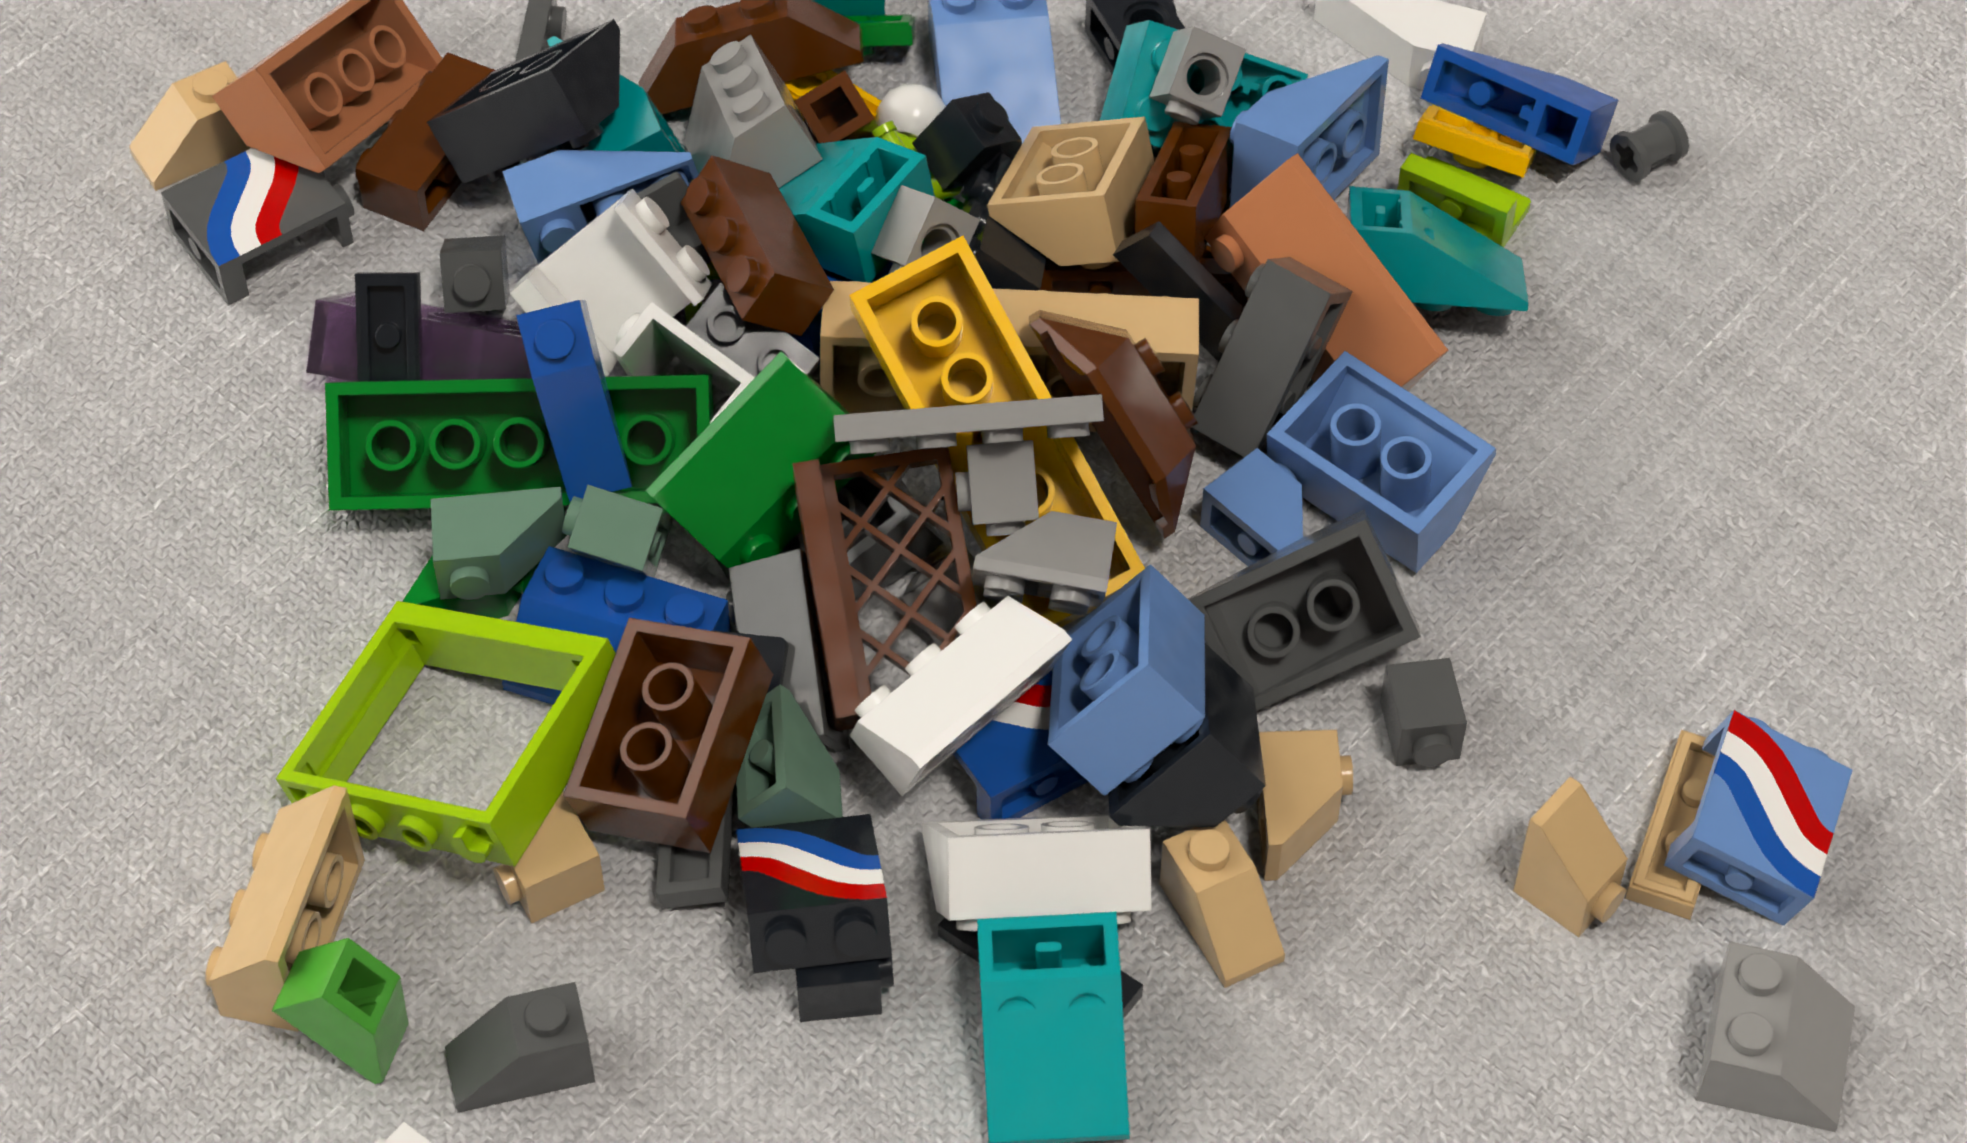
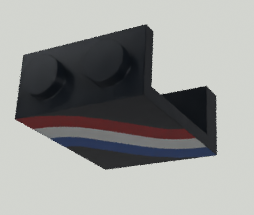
[736,814,892,973]

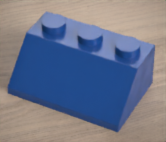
[502,546,731,705]

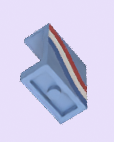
[1664,710,1852,926]

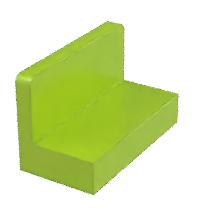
[1397,153,1531,247]

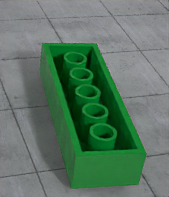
[325,374,713,510]

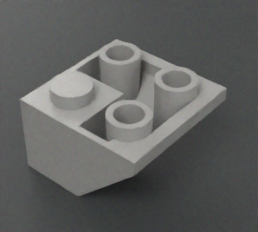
[972,511,1117,615]

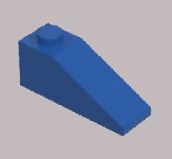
[1420,43,1619,165]
[516,300,633,502]

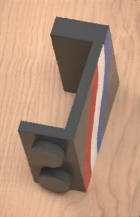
[161,148,354,306]

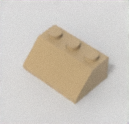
[987,117,1155,269]
[206,785,365,1032]

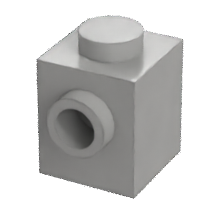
[955,440,1039,536]

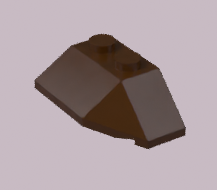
[638,0,864,114]
[1029,310,1199,539]

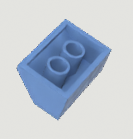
[1267,351,1496,573]

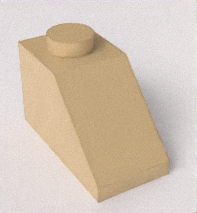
[129,61,251,191]
[1256,730,1353,881]
[1513,776,1628,937]
[493,791,605,924]
[1159,820,1285,988]

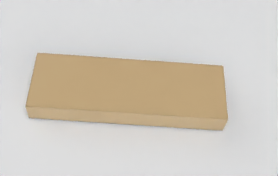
[1625,730,1715,920]

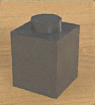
[439,235,510,313]
[1380,658,1467,767]

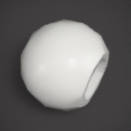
[876,83,946,138]

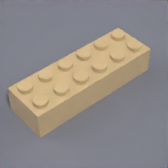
[820,281,1199,432]

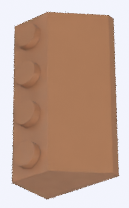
[212,0,443,174]
[1205,153,1449,391]

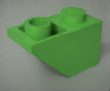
[272,938,409,1084]

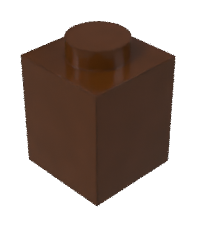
[794,70,878,143]

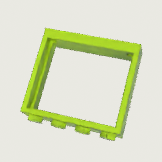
[276,601,616,867]

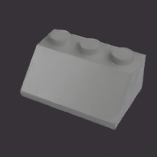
[684,35,823,188]

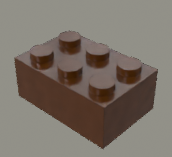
[563,618,773,853]

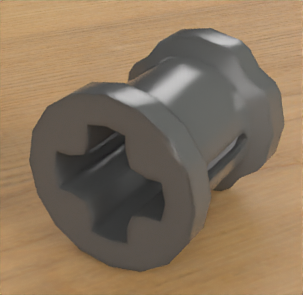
[1610,110,1689,182]

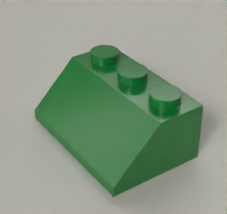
[645,351,877,568]

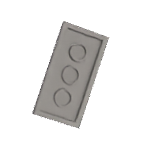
[833,394,1104,454]

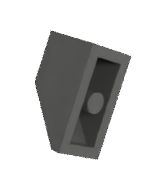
[445,982,595,1113]

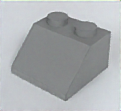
[1696,941,1855,1132]

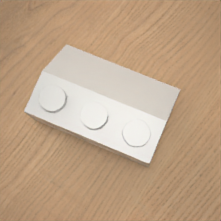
[850,596,1073,797]
[922,814,1152,931]

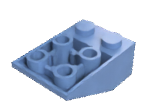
[502,150,699,264]

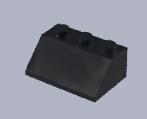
[427,19,620,184]
[1108,643,1266,827]

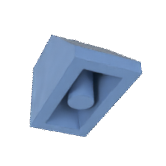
[1200,448,1303,566]

